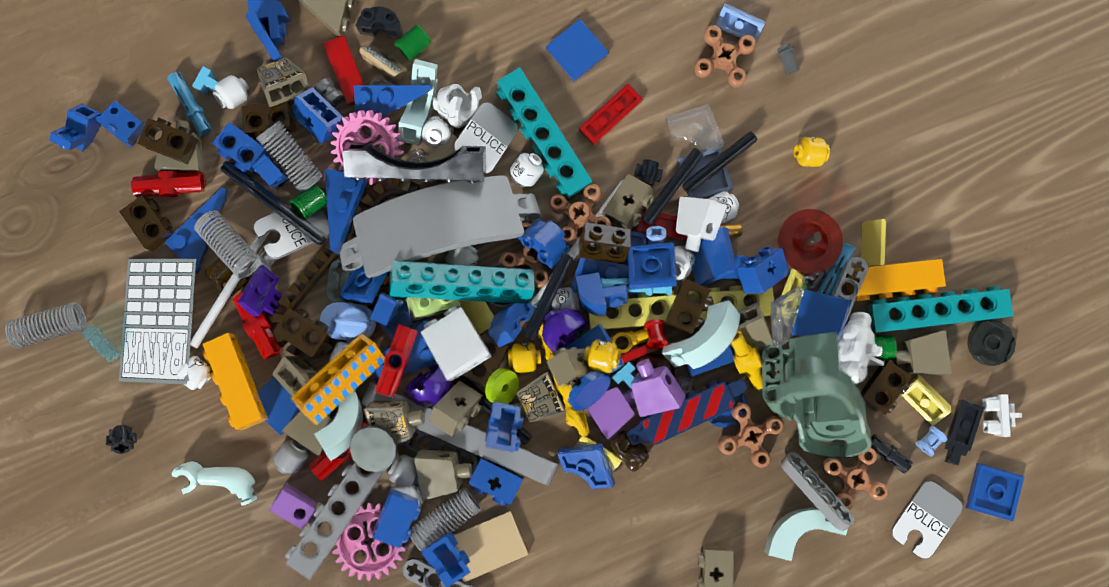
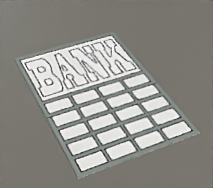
[119,259,196,384]

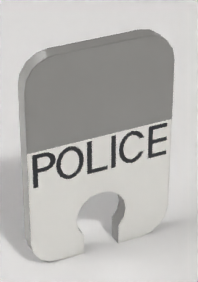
[453,102,518,174]
[254,206,329,259]
[891,481,962,558]

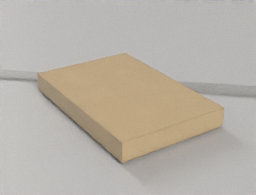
[454,510,529,582]

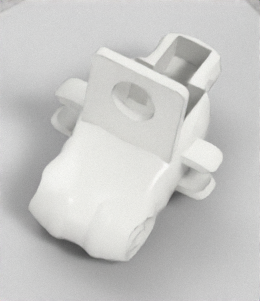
[839,312,884,384]

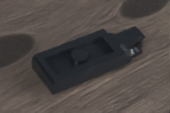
[945,399,984,465]

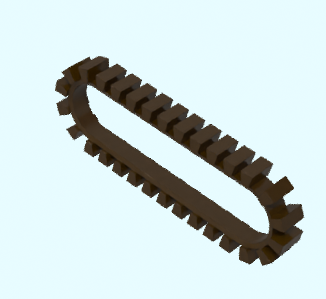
[272,178,421,358]

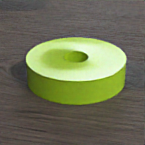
[485,368,519,404]

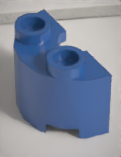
[518,218,570,269]
[488,303,536,347]
[485,402,523,452]
[421,532,471,587]

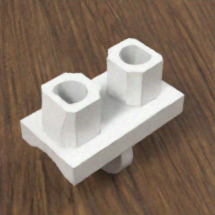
[981,394,1022,437]

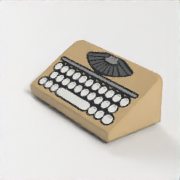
[359,45,407,83]

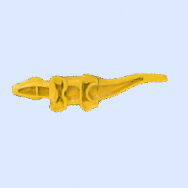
[531,296,589,436]

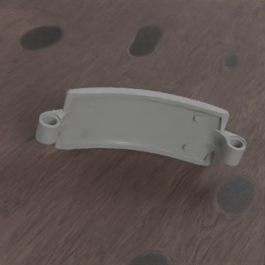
[339,176,541,278]

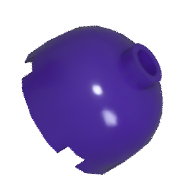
[542,309,588,353]
[405,362,451,407]

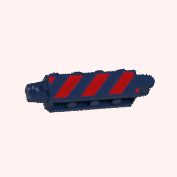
[626,379,747,446]

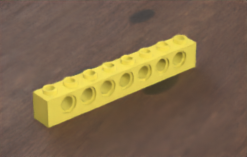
[588,286,775,330]

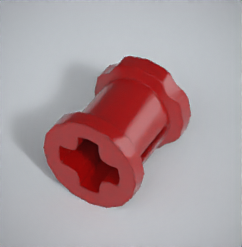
[644,319,668,349]

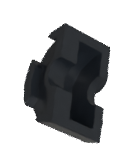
[356,6,404,39]

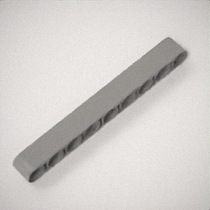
[361,382,559,486]

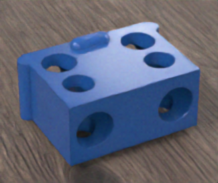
[96,100,145,148]
[251,154,289,190]
[370,293,405,326]

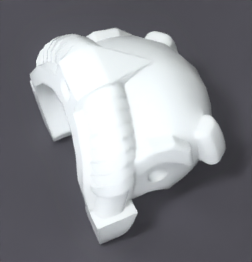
[433,84,482,128]

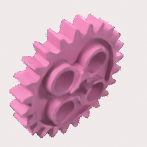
[330,110,404,185]
[332,503,409,581]

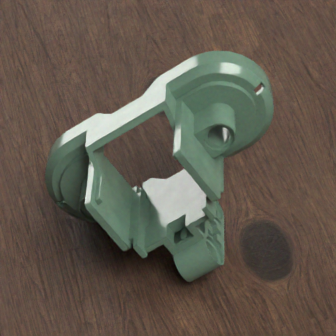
[762,332,871,458]

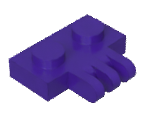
[237,265,283,317]

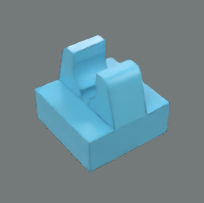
[192,66,218,95]
[611,362,635,388]

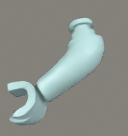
[171,461,258,506]

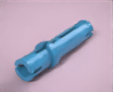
[167,72,212,136]
[817,243,856,296]

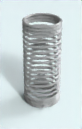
[256,121,323,193]
[194,210,261,278]
[5,302,86,349]
[410,487,481,551]

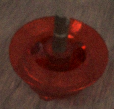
[778,209,843,273]

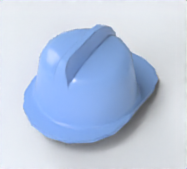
[320,302,376,341]

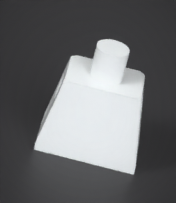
[676,197,727,252]

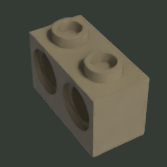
[272,356,317,396]

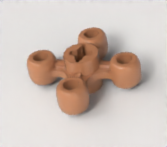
[694,25,756,87]
[550,184,611,246]
[499,222,549,289]
[717,402,784,468]
[822,448,888,510]

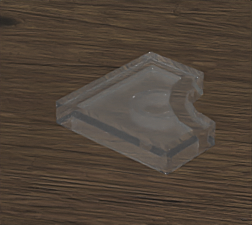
[666,104,724,153]
[771,287,804,347]

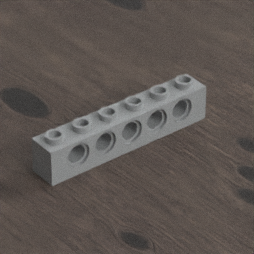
[285,462,386,580]

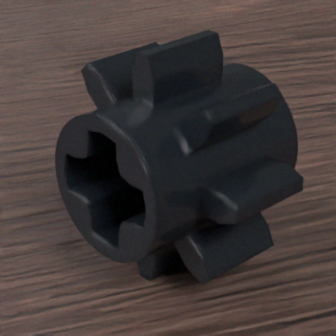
[634,159,663,186]
[106,425,137,454]

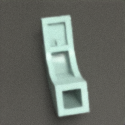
[398,59,438,146]
[662,300,740,369]
[314,390,363,461]
[764,507,848,561]

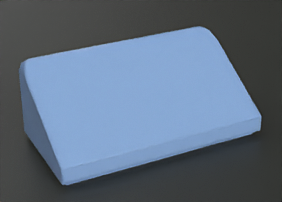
[715,3,765,41]

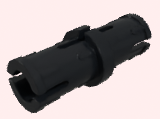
[871,434,913,474]

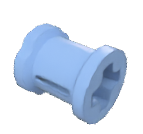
[646,226,666,245]
[915,426,948,457]

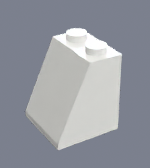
[421,306,492,381]

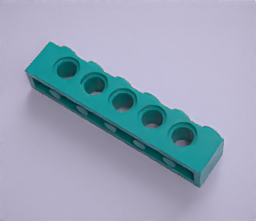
[496,67,592,199]
[390,261,535,304]
[866,286,1014,333]

